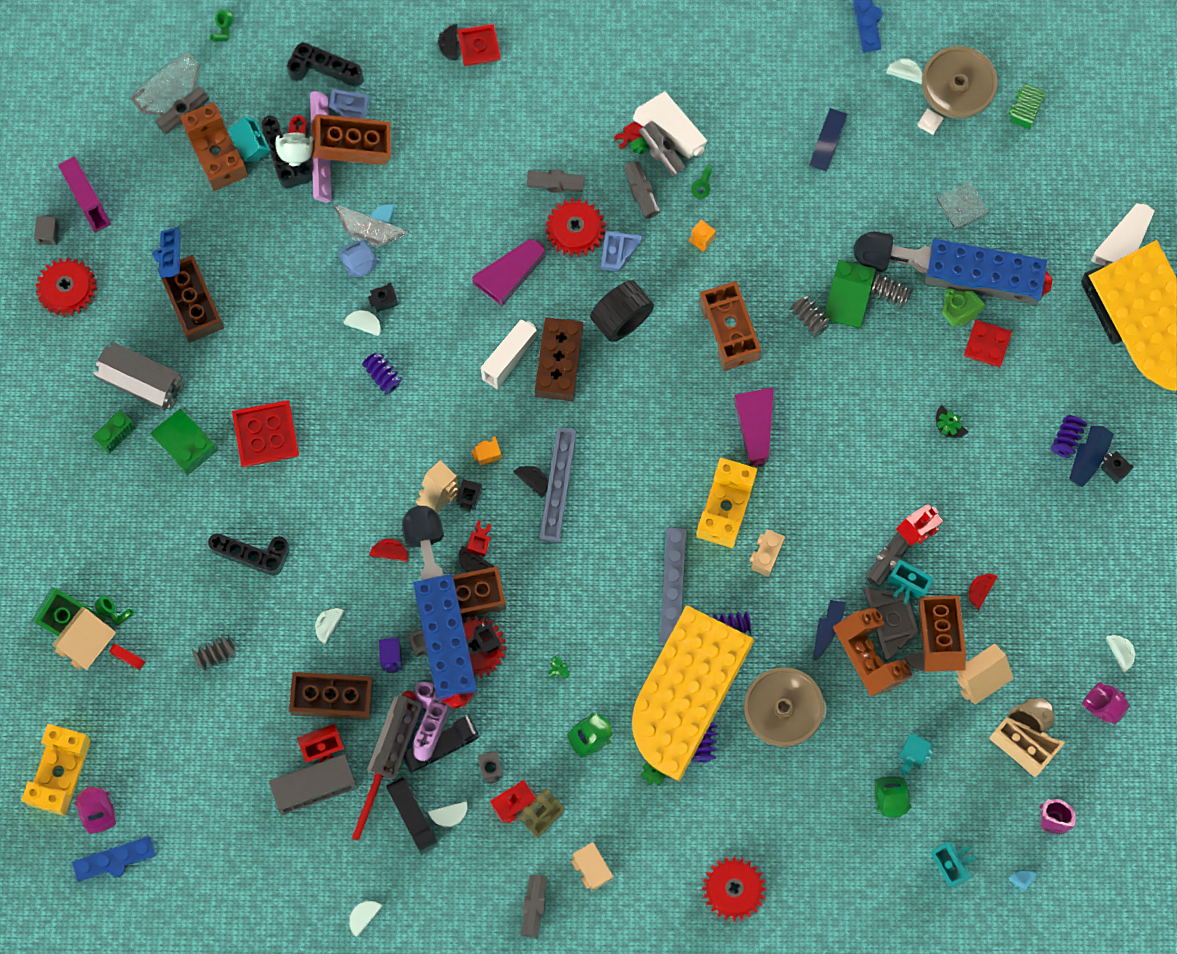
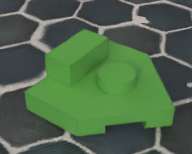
[942,288,985,327]

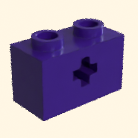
[379,638,403,673]

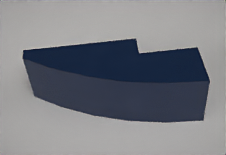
[809,108,848,172]
[1069,426,1114,487]
[813,600,846,661]

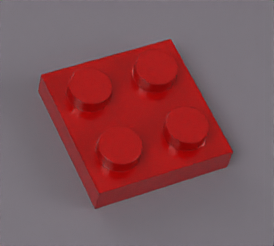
[457,23,501,67]
[964,319,1012,368]

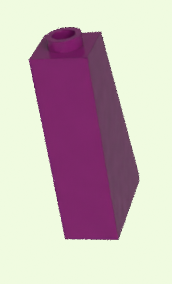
[58,156,111,233]
[472,239,546,306]
[734,387,773,467]

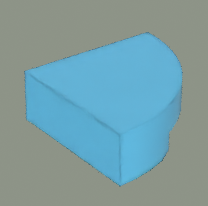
[370,204,394,224]
[1008,871,1037,891]

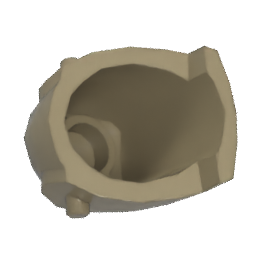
[1007,698,1054,733]

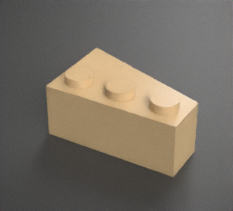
[416,460,459,513]
[989,717,1065,778]

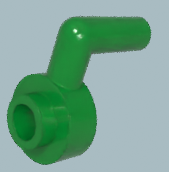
[210,9,233,41]
[630,137,649,154]
[691,164,712,199]
[95,596,134,626]

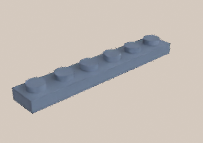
[540,427,577,543]
[660,528,686,644]

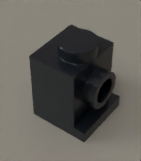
[368,282,399,312]
[1100,451,1134,484]
[456,479,483,512]
[472,623,502,657]

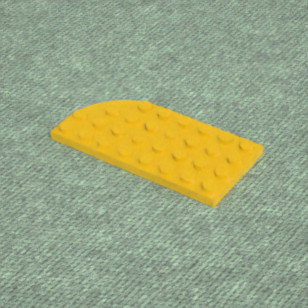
[1089,240,1177,391]
[632,605,755,782]

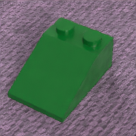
[823,259,876,329]
[151,409,217,476]
[31,587,106,637]

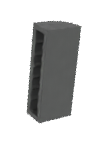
[269,754,357,816]

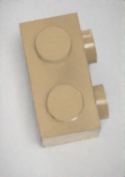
[749,529,785,577]
[571,842,614,892]

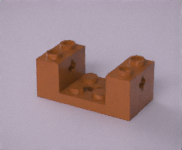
[180,102,248,191]
[699,281,762,371]
[833,608,913,697]

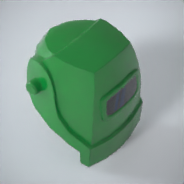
[567,713,613,758]
[875,776,912,819]

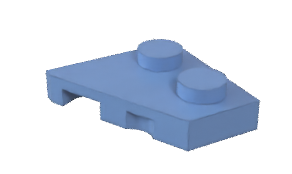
[329,89,370,119]
[601,231,642,272]

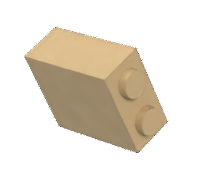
[52,607,116,670]
[956,644,1013,705]

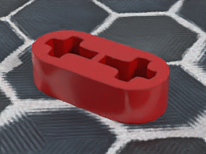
[288,115,307,138]
[109,644,146,671]

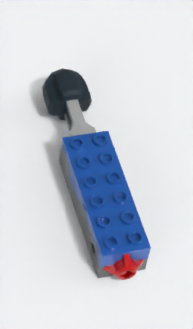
[854,231,1053,305]
[402,505,478,709]

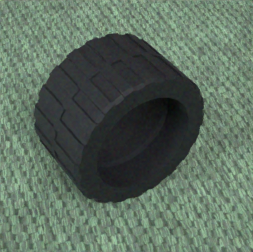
[590,280,654,342]

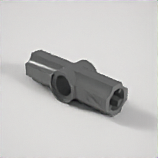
[155,86,210,134]
[639,121,686,176]
[624,161,660,219]
[527,169,585,193]
[865,532,909,587]
[521,875,547,938]

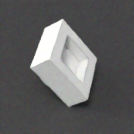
[917,108,944,135]

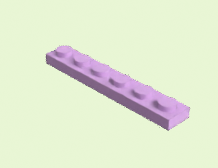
[310,91,332,203]

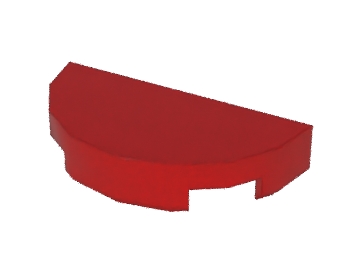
[369,539,408,562]
[968,573,998,610]

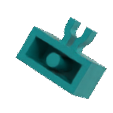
[228,117,271,163]
[887,559,934,605]
[898,733,933,775]
[930,842,977,888]

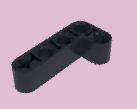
[287,42,364,87]
[262,115,313,188]
[1081,265,1123,345]
[208,534,290,576]
[403,715,480,773]
[386,777,439,855]

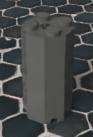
[94,341,185,411]

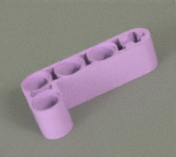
[414,682,451,761]

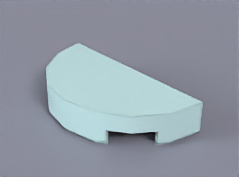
[886,59,923,84]
[344,310,381,337]
[315,608,345,645]
[1105,635,1135,673]
[428,801,467,827]
[349,901,383,938]

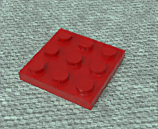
[232,400,300,468]

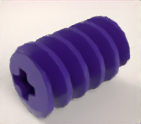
[362,353,403,395]
[1051,415,1087,459]
[712,611,751,635]
[691,722,718,763]

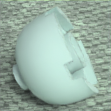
[276,133,314,166]

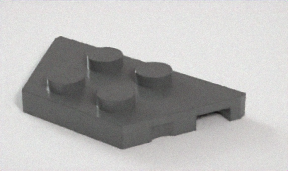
[863,587,919,661]

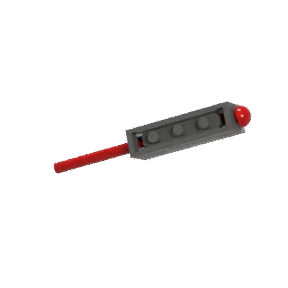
[352,690,422,841]

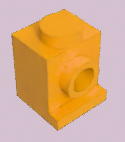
[689,219,716,252]
[471,436,502,466]

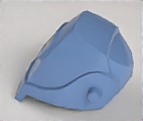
[339,240,379,277]

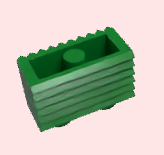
[1008,83,1046,129]
[92,409,135,454]

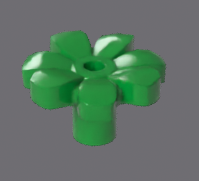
[937,411,962,435]
[548,656,569,679]
[641,763,667,785]

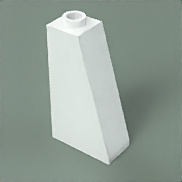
[633,92,707,159]
[1091,203,1155,267]
[481,320,537,390]

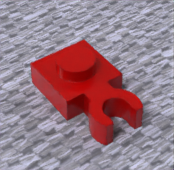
[614,121,643,149]
[466,520,491,557]

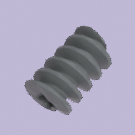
[871,271,913,308]
[790,295,830,338]
[191,634,236,671]

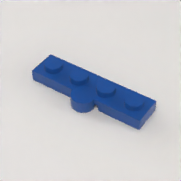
[853,0,882,53]
[152,227,181,278]
[72,836,156,882]

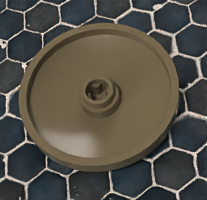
[922,46,998,119]
[744,667,824,747]

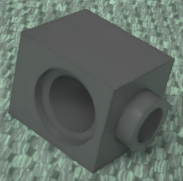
[34,215,59,245]
[408,629,427,658]
[478,751,503,784]

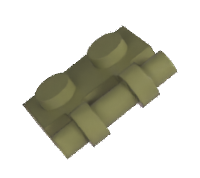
[518,788,565,838]

